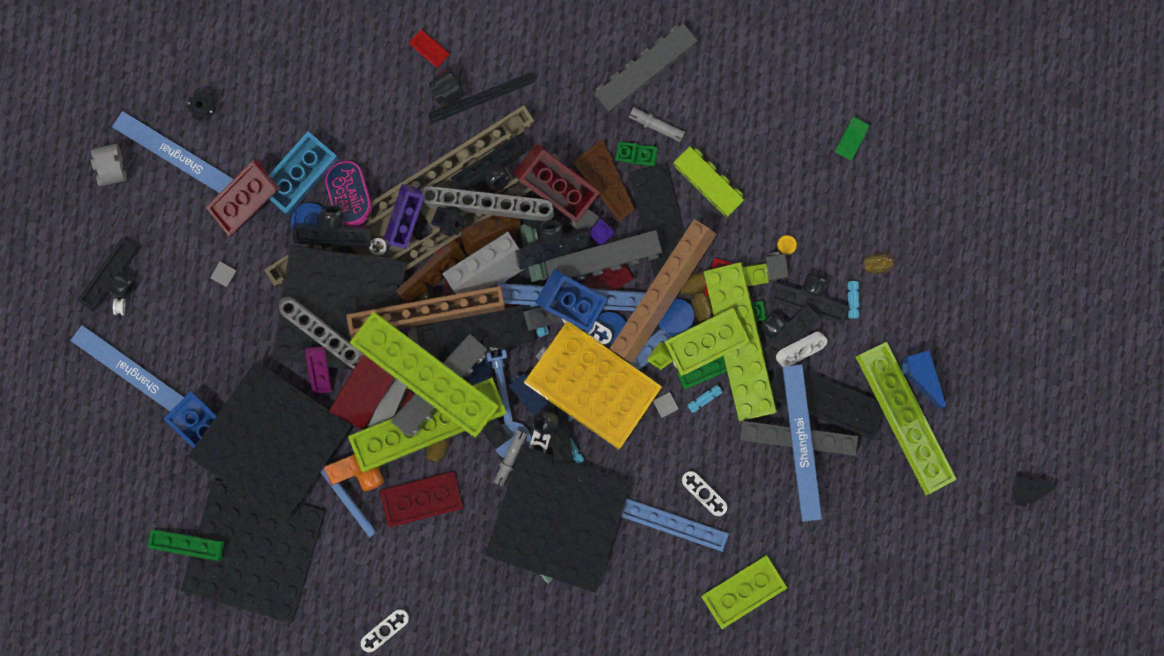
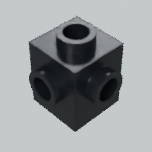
[187,90,217,121]
[431,206,466,237]

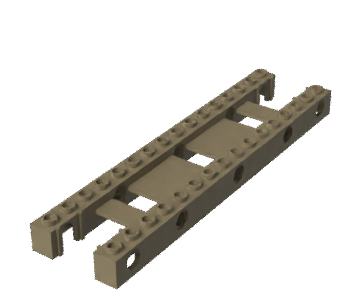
[264,105,559,288]

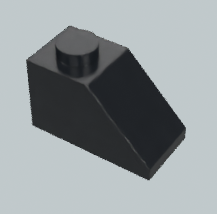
[1010,477,1056,507]

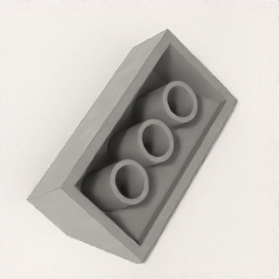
[443,232,526,294]

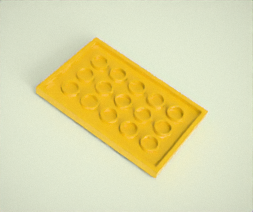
[524,321,662,449]

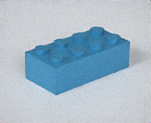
[269,131,339,216]

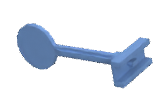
[485,348,531,459]

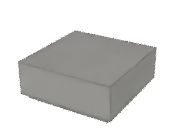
[210,262,237,288]
[653,392,678,418]

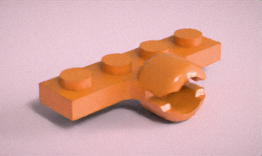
[323,454,384,491]

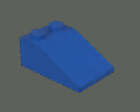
[535,269,608,332]
[900,351,946,409]
[164,391,217,449]

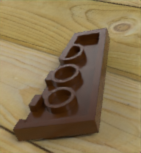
[572,139,634,223]
[396,240,467,304]

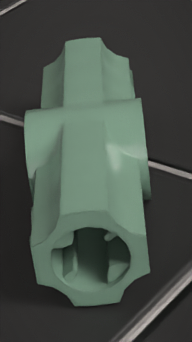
[520,224,548,283]

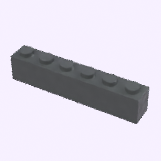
[594,23,697,114]
[545,230,662,281]
[391,334,487,437]
[739,421,858,456]

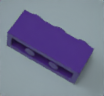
[384,184,424,249]

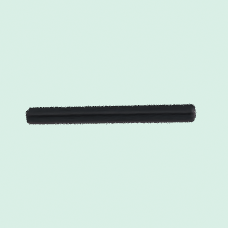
[428,73,535,123]

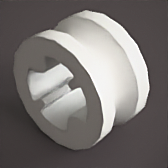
[369,238,387,256]
[113,298,126,315]

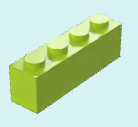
[673,147,744,218]

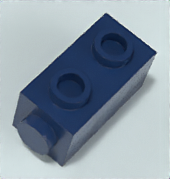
[509,374,547,416]

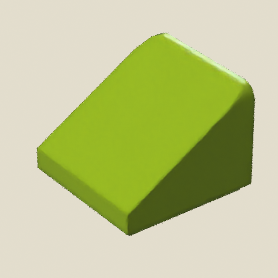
[647,342,674,370]

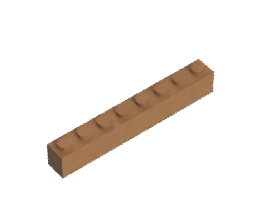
[610,219,716,363]
[347,286,504,338]

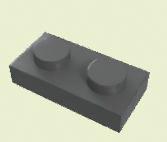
[523,307,563,331]

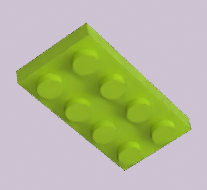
[665,308,751,376]
[701,555,787,629]

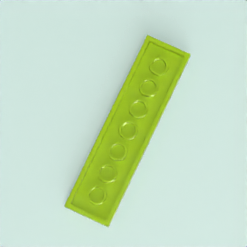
[704,262,777,421]
[350,312,499,438]
[856,342,956,495]
[348,378,507,473]

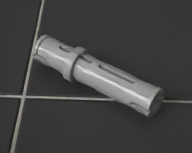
[629,107,685,142]
[493,429,528,487]

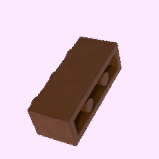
[460,209,521,256]

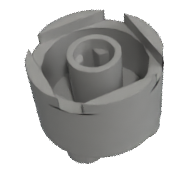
[91,144,126,186]

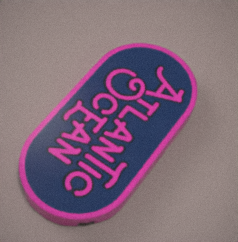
[325,161,372,226]

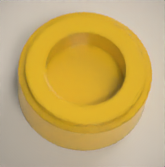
[777,235,797,255]

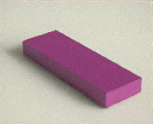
[305,347,332,393]

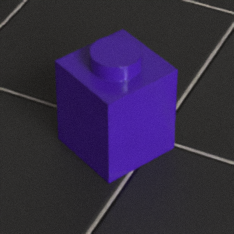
[589,219,615,246]

